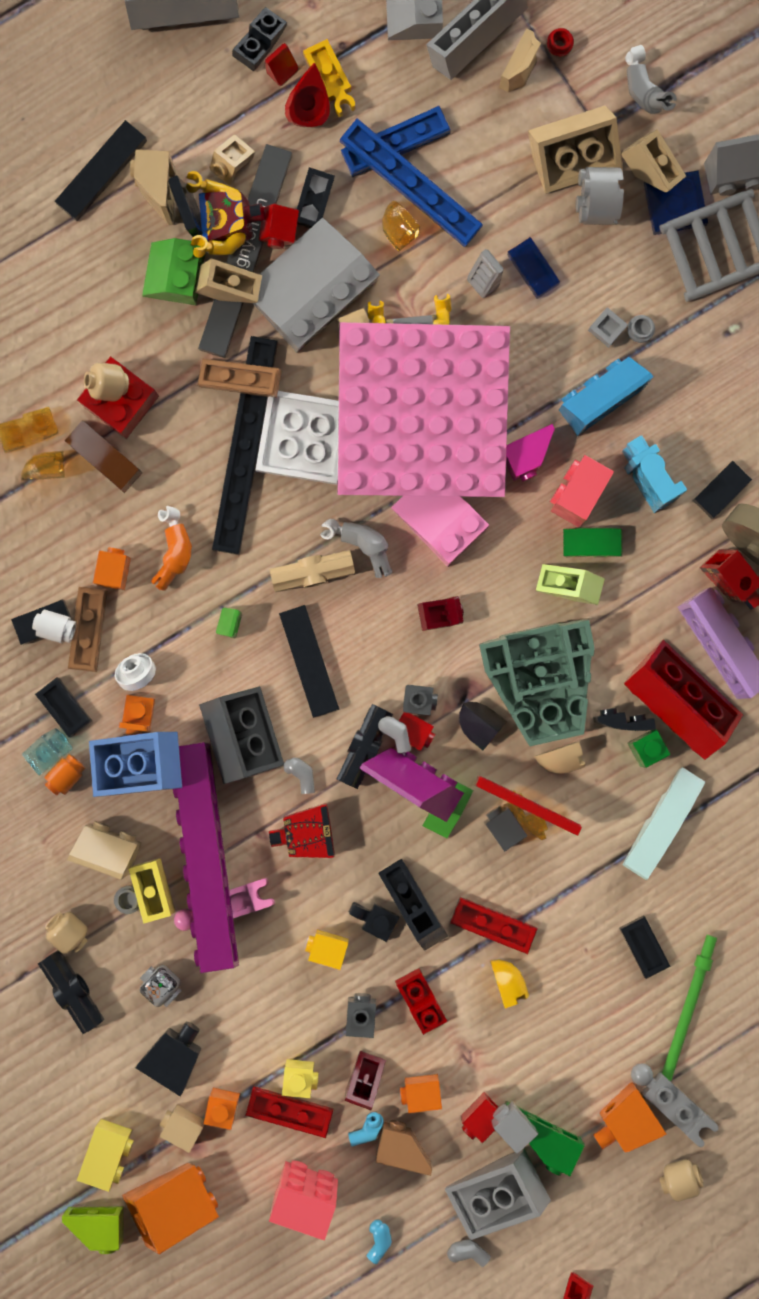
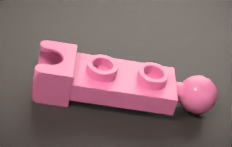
[174,878,275,931]

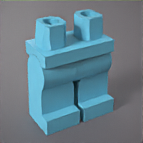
[622,435,687,513]

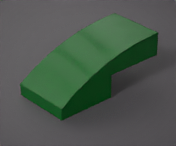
[563,528,622,558]

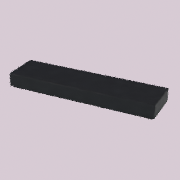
[55,120,147,221]
[279,605,339,718]

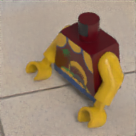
[186,171,265,258]

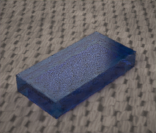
[507,237,560,299]

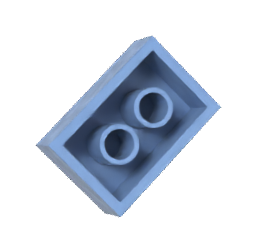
[89,732,182,797]

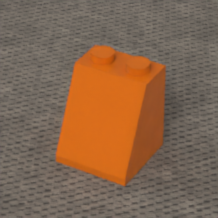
[122,1163,219,1254]

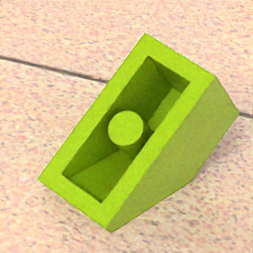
[62,1206,124,1254]

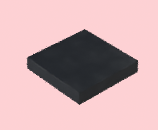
[168,175,203,237]

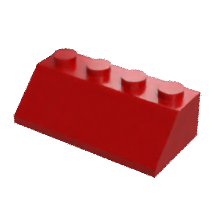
[624,639,743,760]

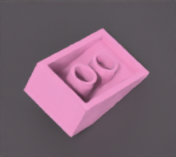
[391,496,489,567]

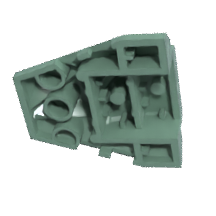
[479,620,595,746]

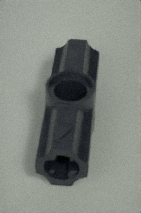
[337,704,393,789]
[38,950,105,1034]

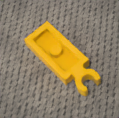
[303,39,355,117]

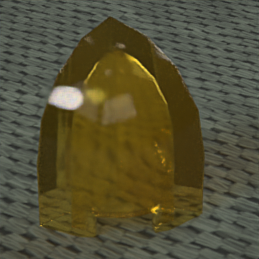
[382,200,420,252]
[21,451,65,481]

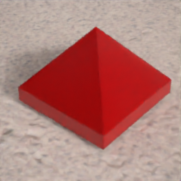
[563,1272,594,1299]

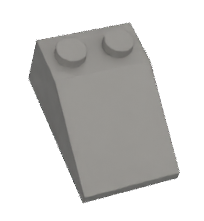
[445,1149,551,1240]

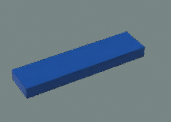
[341,106,451,177]

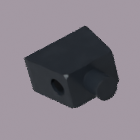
[135,1021,202,1097]

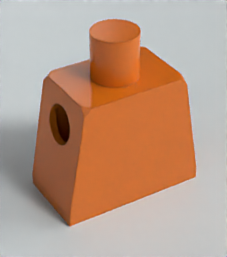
[593,1082,666,1153]

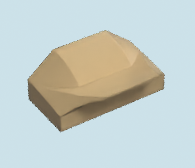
[499,28,541,92]

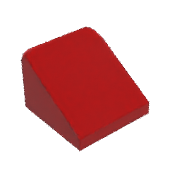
[265,43,299,86]

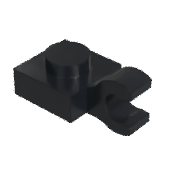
[348,902,400,942]

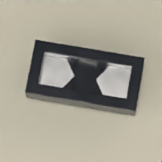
[297,167,335,228]

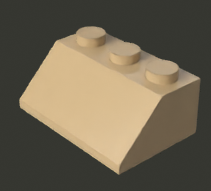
[528,106,623,193]

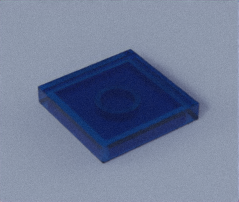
[644,170,708,235]

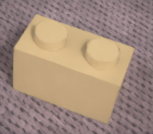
[130,150,177,225]
[67,821,142,880]

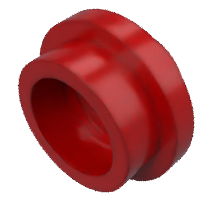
[547,28,574,57]

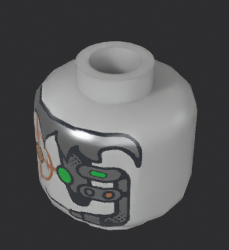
[140,965,182,1007]

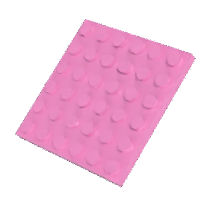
[337,322,510,497]

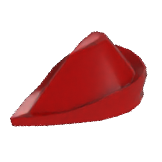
[285,63,330,127]

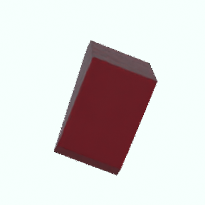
[344,1051,386,1110]

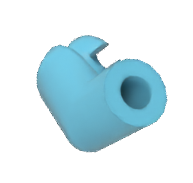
[348,1112,383,1147]

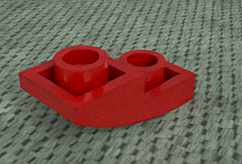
[395,968,448,1035]

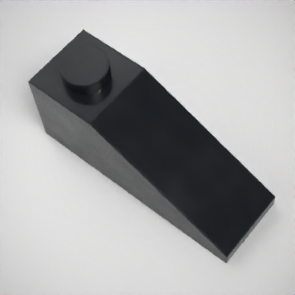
[378,859,448,951]

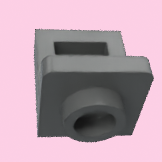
[403,685,438,715]

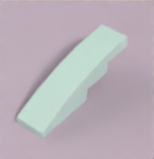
[622,767,705,880]

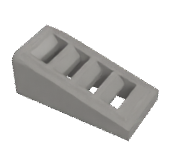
[467,249,504,298]

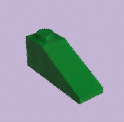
[505,1101,585,1176]

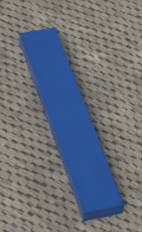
[340,118,483,247]

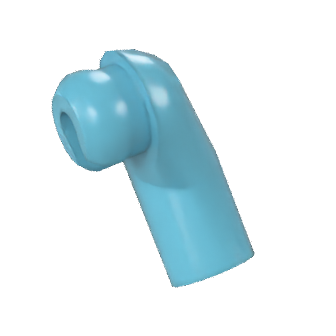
[366,1219,392,1265]

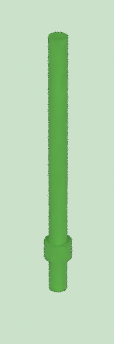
[662,934,717,1081]

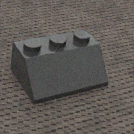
[199,686,284,784]

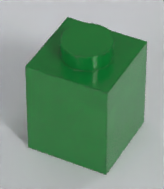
[627,730,671,768]

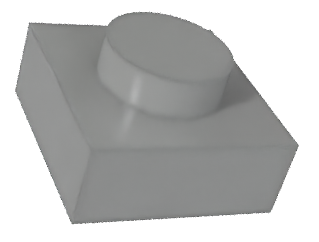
[588,307,628,348]

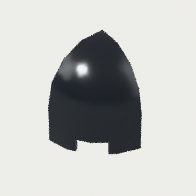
[459,702,507,751]

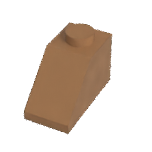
[376,1120,432,1176]

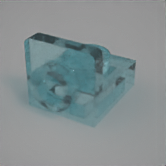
[22,728,73,775]

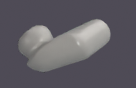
[378,716,411,753]
[283,758,315,794]
[447,1239,491,1267]

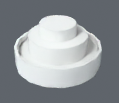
[114,653,156,691]

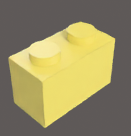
[129,858,175,924]
[77,1119,134,1192]

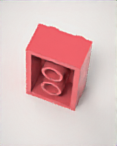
[269,1161,338,1241]

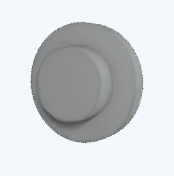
[627,315,655,343]
[114,886,139,914]

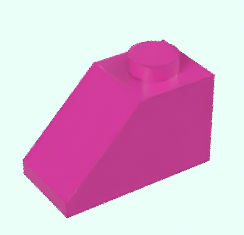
[506,424,555,482]

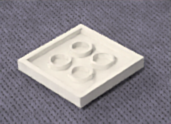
[256,391,339,485]

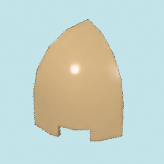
[534,741,585,774]

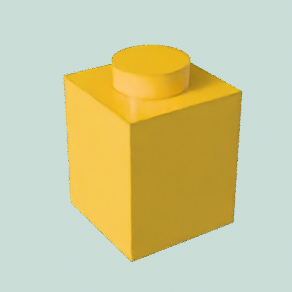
[305,929,349,970]

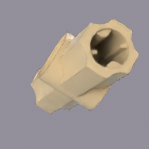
[269,550,355,593]

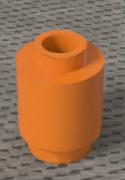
[44,754,86,795]

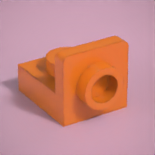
[119,695,155,735]

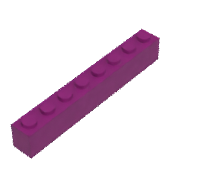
[173,742,239,973]

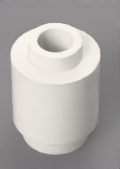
[32,610,76,644]

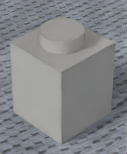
[491,1102,538,1154]

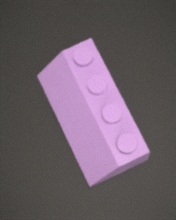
[677,587,759,699]

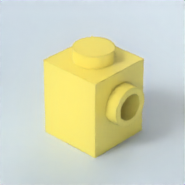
[282,1059,319,1098]

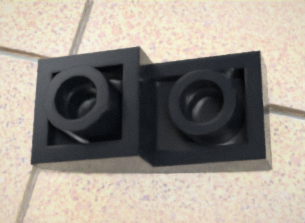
[232,7,287,71]
[593,708,656,731]

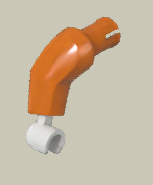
[151,506,192,591]

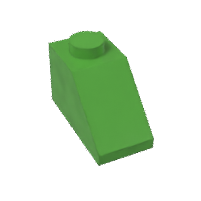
[422,781,474,838]

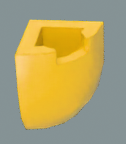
[490,959,529,1008]

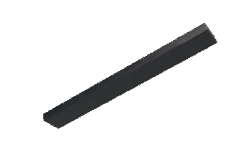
[212,336,278,555]

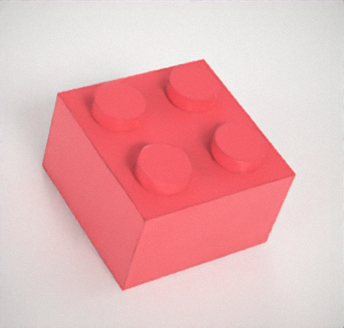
[550,455,614,528]

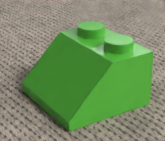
[142,238,205,306]

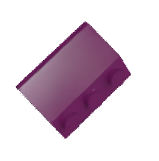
[360,748,464,822]

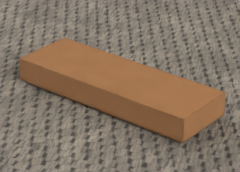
[197,359,282,398]
[68,587,108,672]

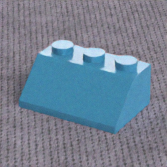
[559,357,653,436]

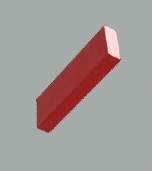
[450,897,538,955]
[245,1086,334,1138]

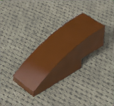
[64,420,142,493]

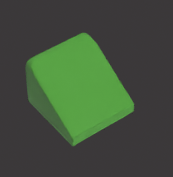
[216,608,242,639]

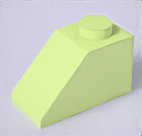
[536,564,605,605]

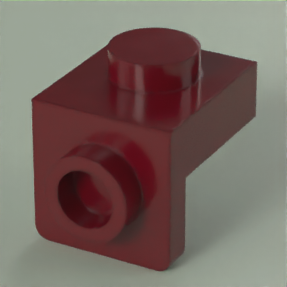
[417,596,464,631]

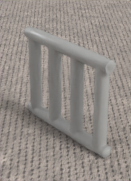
[659,189,759,302]

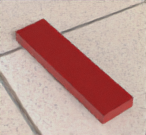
[473,775,582,836]

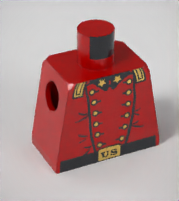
[699,549,759,610]
[269,803,335,858]

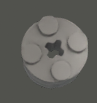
[575,167,624,225]

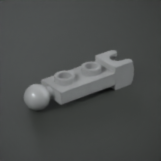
[631,1063,719,1147]

